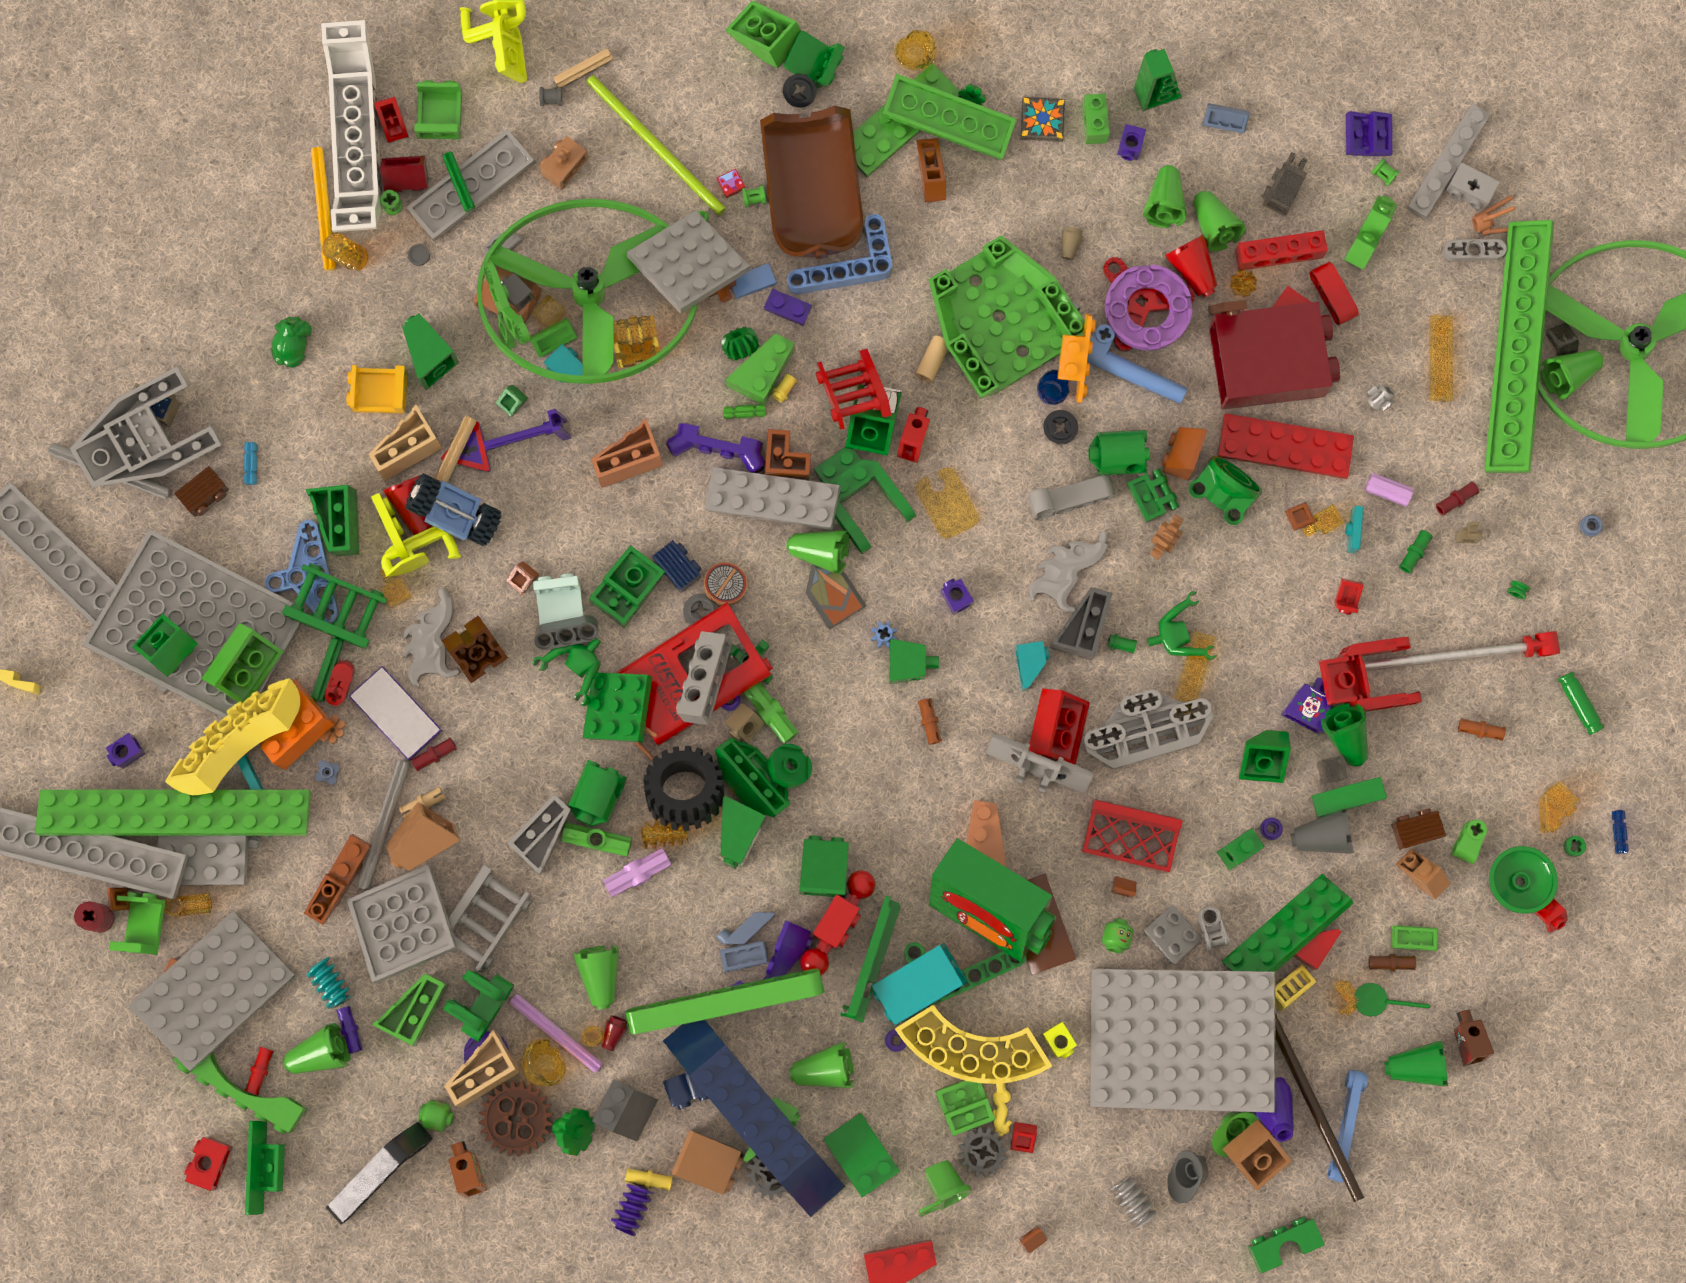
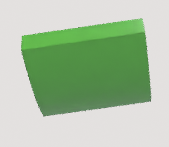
[935,1080,995,1136]

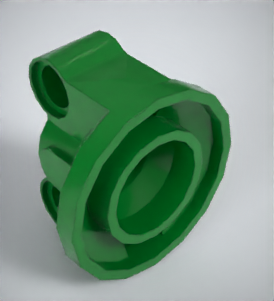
[1189,456,1262,525]

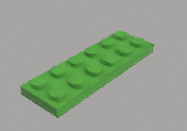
[853,63,960,177]
[881,74,1016,161]

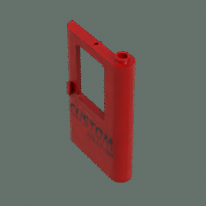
[616,602,773,746]

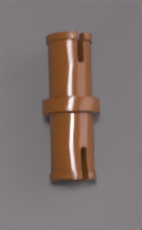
[918,698,942,745]
[1458,718,1506,741]

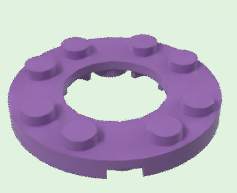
[1105,264,1192,351]

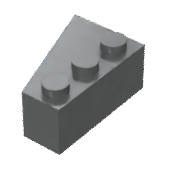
[1050,587,1112,660]

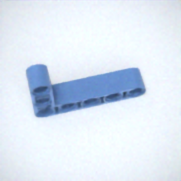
[787,214,892,294]

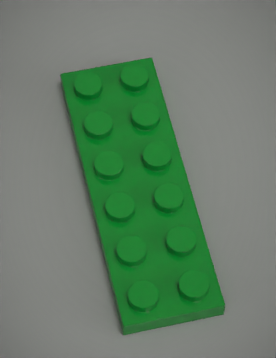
[1222,874,1354,972]

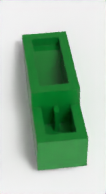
[1311,777,1387,817]

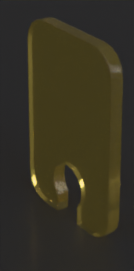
[916,468,979,539]

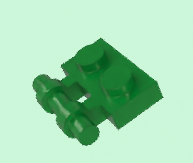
[1126,468,1179,523]

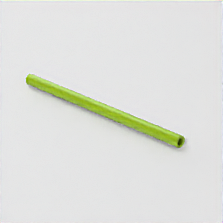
[587,75,726,216]

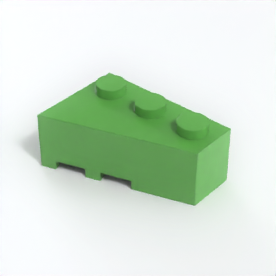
[372,974,449,1046]

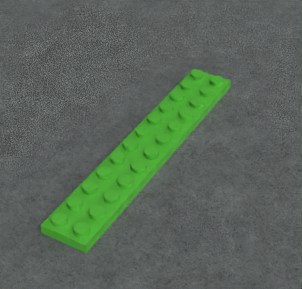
[1485,220,1554,473]
[35,790,311,836]

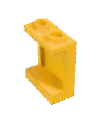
[346,365,408,413]

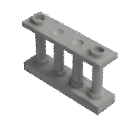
[449,865,532,972]

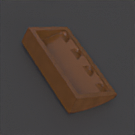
[1026,873,1076,975]

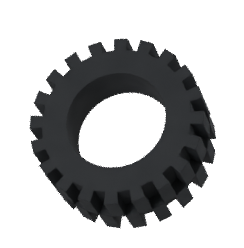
[643,746,725,831]

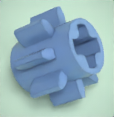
[871,621,897,649]

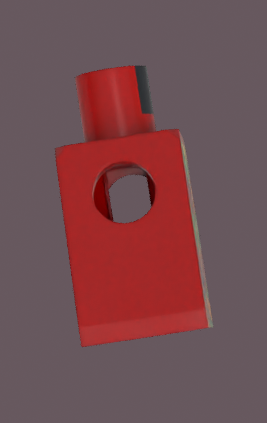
[897,407,930,463]

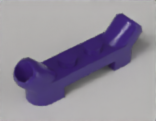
[666,423,766,473]

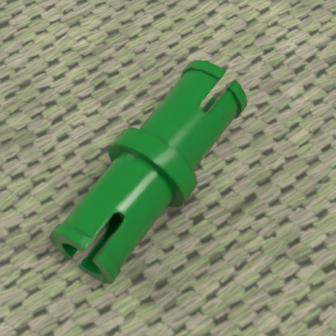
[1399,530,1433,574]

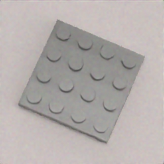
[627,210,750,314]
[157,836,249,886]
[347,865,458,984]

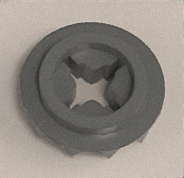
[683,594,718,625]

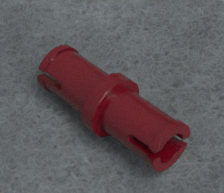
[1435,481,1479,516]
[411,737,457,772]

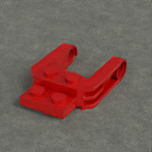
[1319,637,1422,712]

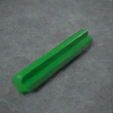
[442,151,475,212]
[311,638,344,702]

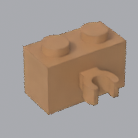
[540,136,588,190]

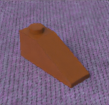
[916,138,946,202]

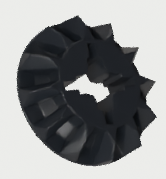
[783,73,817,108]
[1043,410,1078,445]

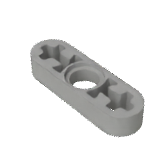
[1442,239,1507,261]

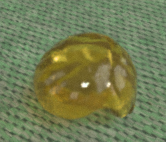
[894,30,937,71]
[522,1038,566,1086]

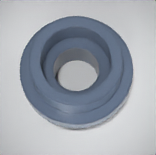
[1580,515,1603,537]

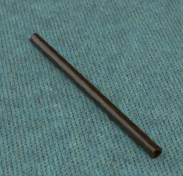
[1275,1013,1365,1202]

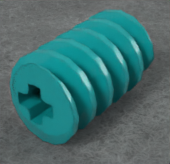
[307,957,354,1009]

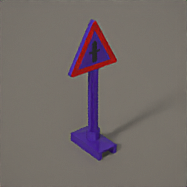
[441,409,572,472]

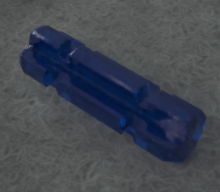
[1612,810,1629,854]

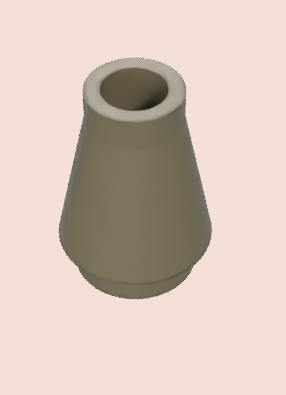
[1061,227,1084,260]

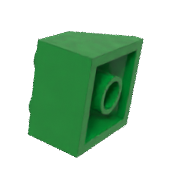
[132,613,198,677]

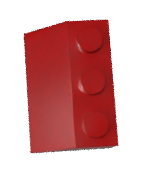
[1029,688,1090,765]

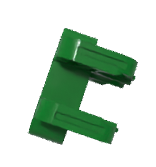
[443,969,514,1042]

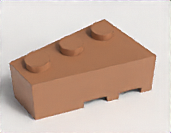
[591,418,663,488]

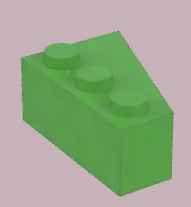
[725,333,795,405]

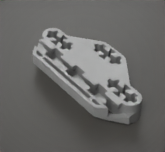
[1083,690,1214,769]

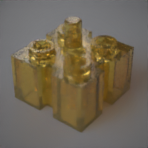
[613,315,662,368]

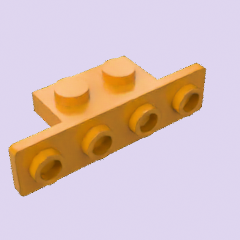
[1058,313,1095,403]

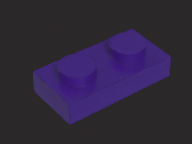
[764,288,812,326]

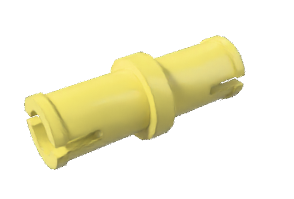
[625,1168,673,1191]

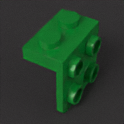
[784,31,845,89]

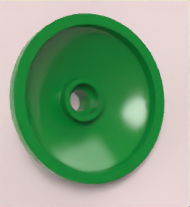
[1489,846,1558,914]

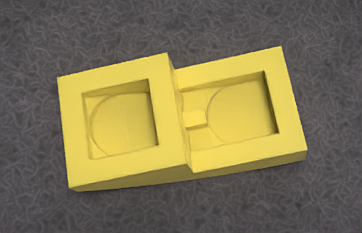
[0,670,41,695]

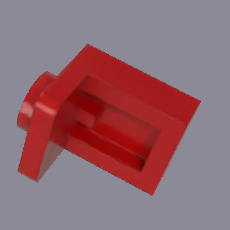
[1334,578,1364,615]
[1534,898,1568,933]

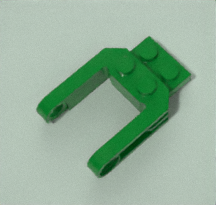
[814,447,916,554]

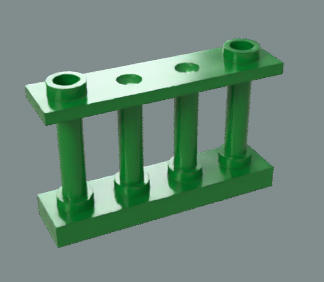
[282,563,387,650]

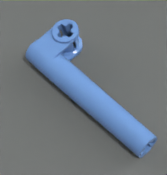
[1087,324,1188,404]

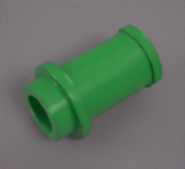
[1107,633,1137,654]

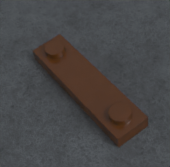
[1208,300,1247,316]

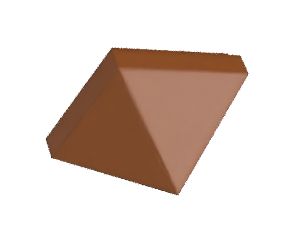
[107,887,130,911]

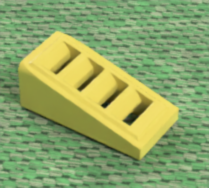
[1275,964,1316,1012]

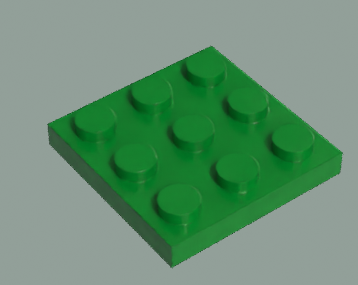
[583,673,652,743]

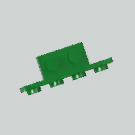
[245,1121,285,1215]

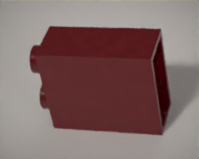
[1209,302,1340,410]

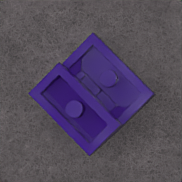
[1346,111,1393,156]

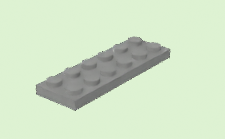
[406,129,535,242]
[704,467,841,530]

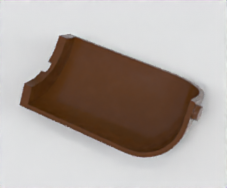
[760,105,863,259]

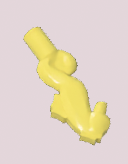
[993,1083,1012,1136]

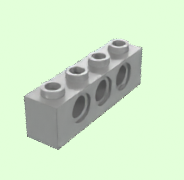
[676,631,732,725]

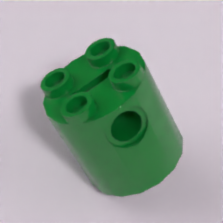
[1088,430,1150,475]
[567,760,627,826]

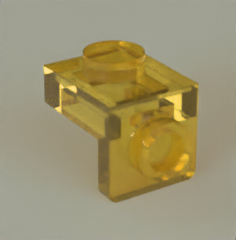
[1333,980,1359,1016]

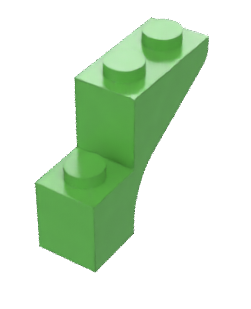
[1344,195,1398,270]

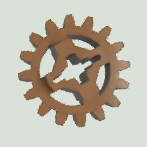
[1150,514,1184,560]

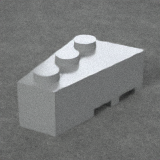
[507,794,571,875]

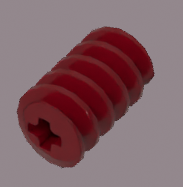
[74,901,115,933]

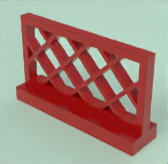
[1082,799,1183,872]

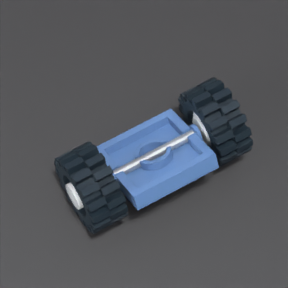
[405,473,502,546]

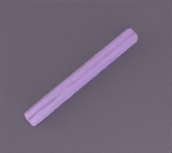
[510,994,603,1073]

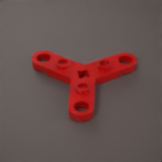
[1103,257,1195,352]

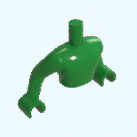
[1147,591,1217,661]
[532,638,601,706]

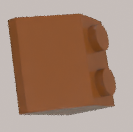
[1161,427,1207,481]

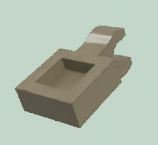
[1455,522,1483,543]

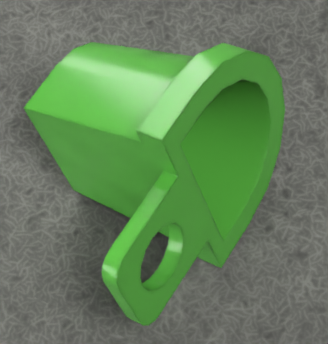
[919,1160,972,1217]

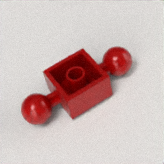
[800,870,876,976]

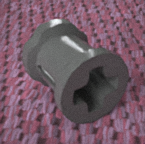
[539,87,563,106]

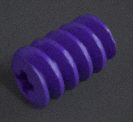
[611,1184,654,1236]

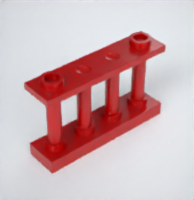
[815,349,891,430]

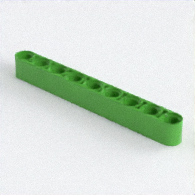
[625,969,825,1034]

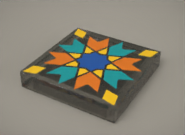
[1020,96,1065,142]

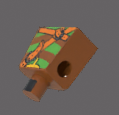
[449,1141,487,1198]

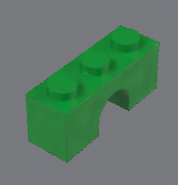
[1247,1216,1325,1273]

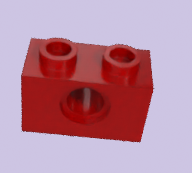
[184,1137,233,1191]

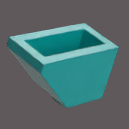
[1015,641,1049,691]

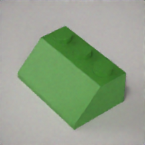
[201,623,284,703]

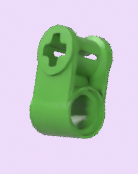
[1451,820,1487,864]

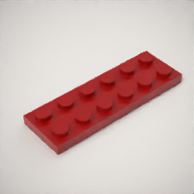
[1218,413,1354,479]

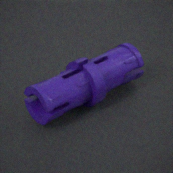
[336,1006,363,1054]

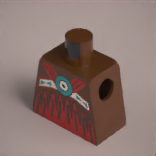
[1454,1010,1494,1066]

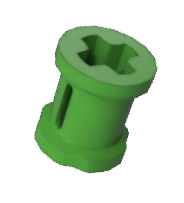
[1371,158,1400,187]
[742,185,766,208]
[380,190,403,215]

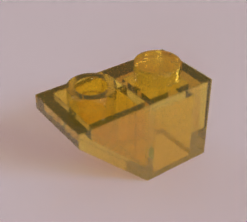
[1539,781,1579,833]

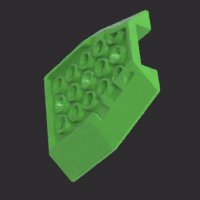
[929,235,1085,398]

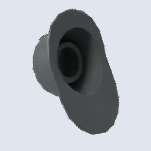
[1167,1150,1209,1203]

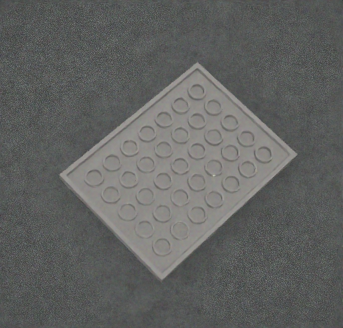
[83,529,308,718]
[1090,969,1275,1112]

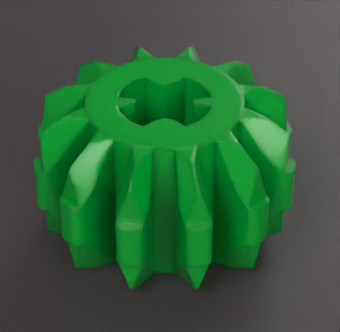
[721,327,759,360]

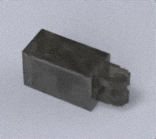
[1262,152,1307,216]

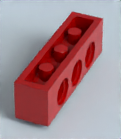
[1235,230,1328,271]

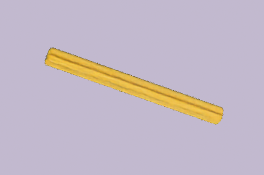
[311,147,336,271]

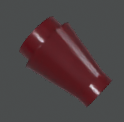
[601,1015,628,1051]

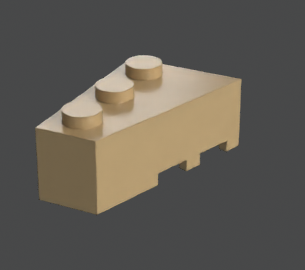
[369,405,442,481]
[444,1030,520,1108]

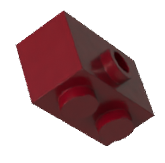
[380,155,429,193]

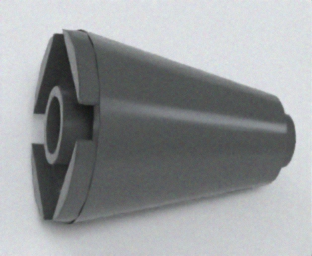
[1290,809,1354,854]

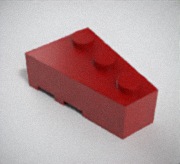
[863,1239,937,1283]

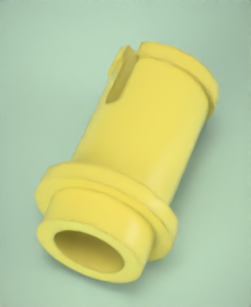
[772,374,797,403]

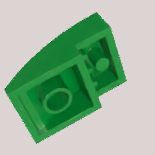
[589,545,665,628]

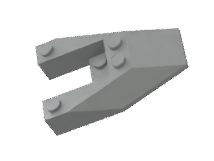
[70,365,225,487]

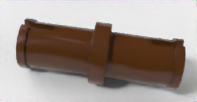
[1368,954,1416,972]

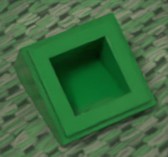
[495,385,529,417]

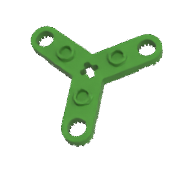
[482,261,530,349]

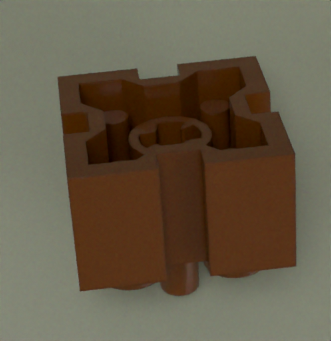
[442,615,508,683]

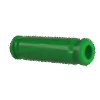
[1558,672,1604,735]

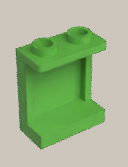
[414,80,462,139]

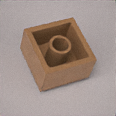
[1223,1120,1292,1191]

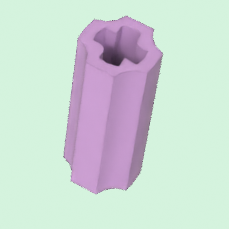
[1365,473,1414,507]

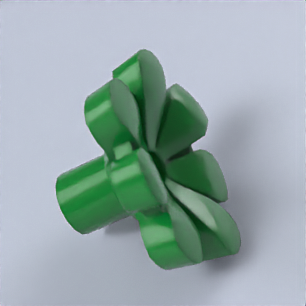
[958,84,986,106]

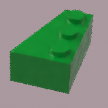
[305,485,359,557]

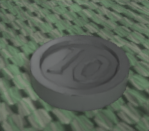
[408,244,430,266]

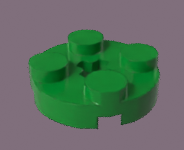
[768,743,812,789]

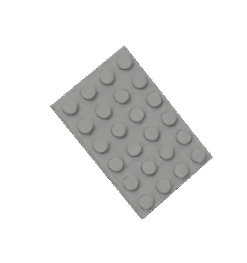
[128,911,295,1072]

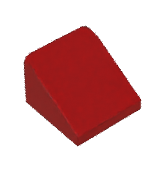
[1010,1122,1037,1153]

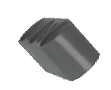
[534,615,598,650]

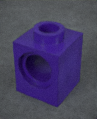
[1117,124,1146,161]
[941,578,974,615]
[106,733,146,769]

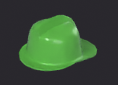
[1212,1111,1259,1157]

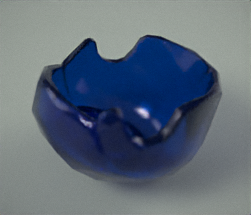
[1037,369,1070,406]

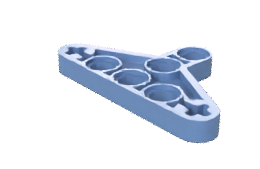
[265,520,339,624]

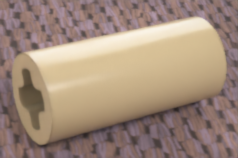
[915,335,948,383]

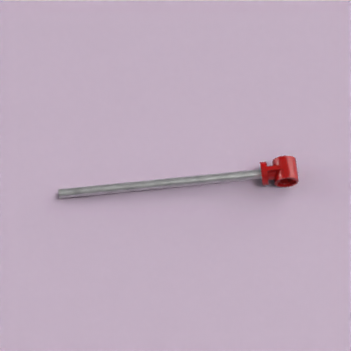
[1364,631,1560,670]

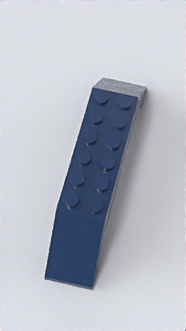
[663,1020,846,1217]

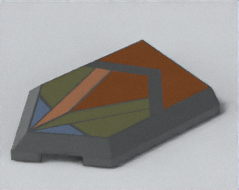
[806,564,867,630]

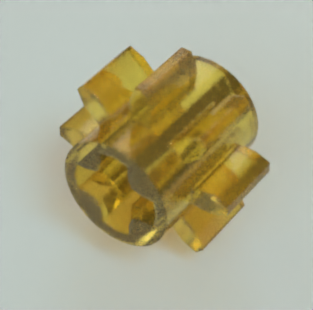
[1230,269,1258,297]

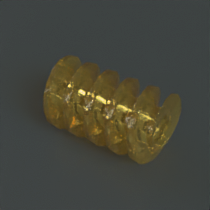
[322,233,368,270]
[641,820,689,850]

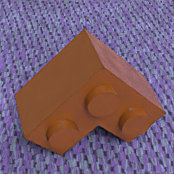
[765,429,811,481]

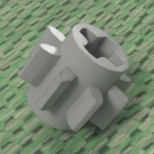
[1367,384,1395,411]

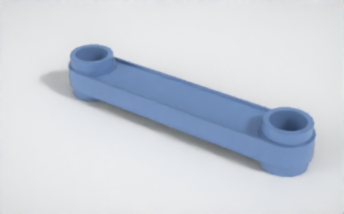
[1328,1070,1368,1183]

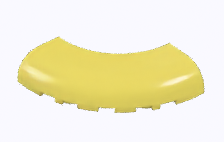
[165,678,300,795]
[895,1005,1052,1084]

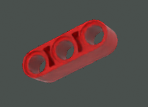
[1309,261,1359,325]

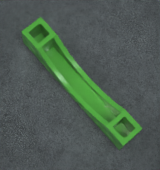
[173,1052,308,1134]

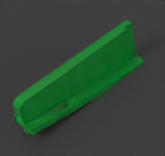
[840,896,901,1023]

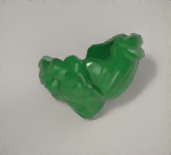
[271,316,312,368]

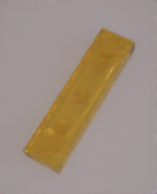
[1429,315,1453,402]

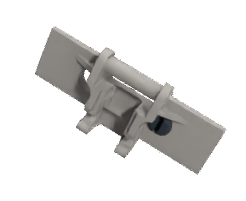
[985,734,1094,794]

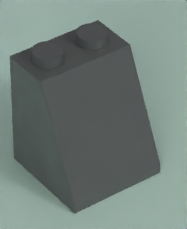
[592,1079,658,1141]

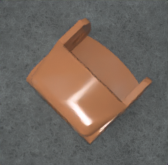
[473,266,542,323]

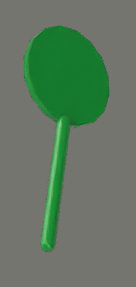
[1354,983,1431,1017]

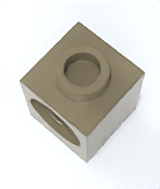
[724,703,765,743]

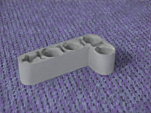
[1028,475,1115,520]

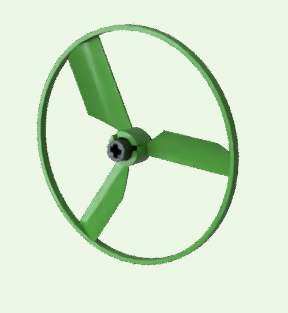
[477,199,698,384]
[1538,240,1686,449]

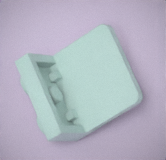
[533,574,584,625]

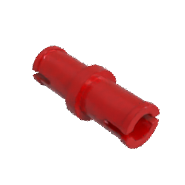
[244,1047,274,1095]

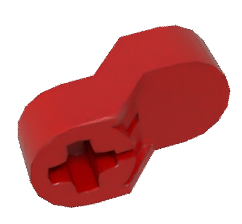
[325,660,355,706]

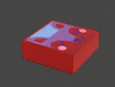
[717,168,745,198]

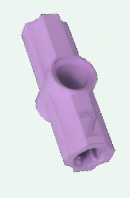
[603,848,671,897]

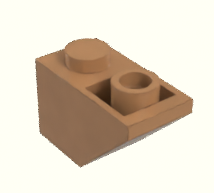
[1396,849,1451,899]

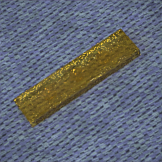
[1174,631,1216,720]

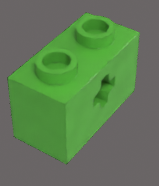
[1082,93,1109,144]

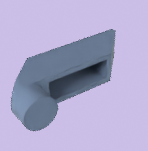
[716,912,775,945]

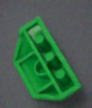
[715,737,790,817]

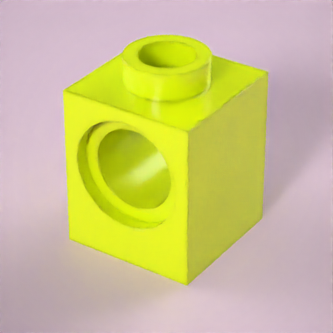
[1041,1022,1077,1059]

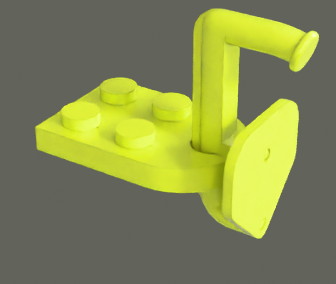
[459,0,528,83]
[371,493,461,577]

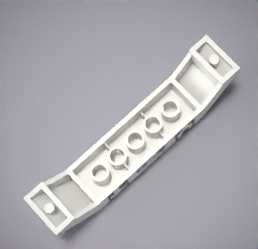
[321,20,382,232]

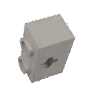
[1445,162,1500,210]

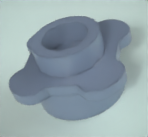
[315,760,340,785]

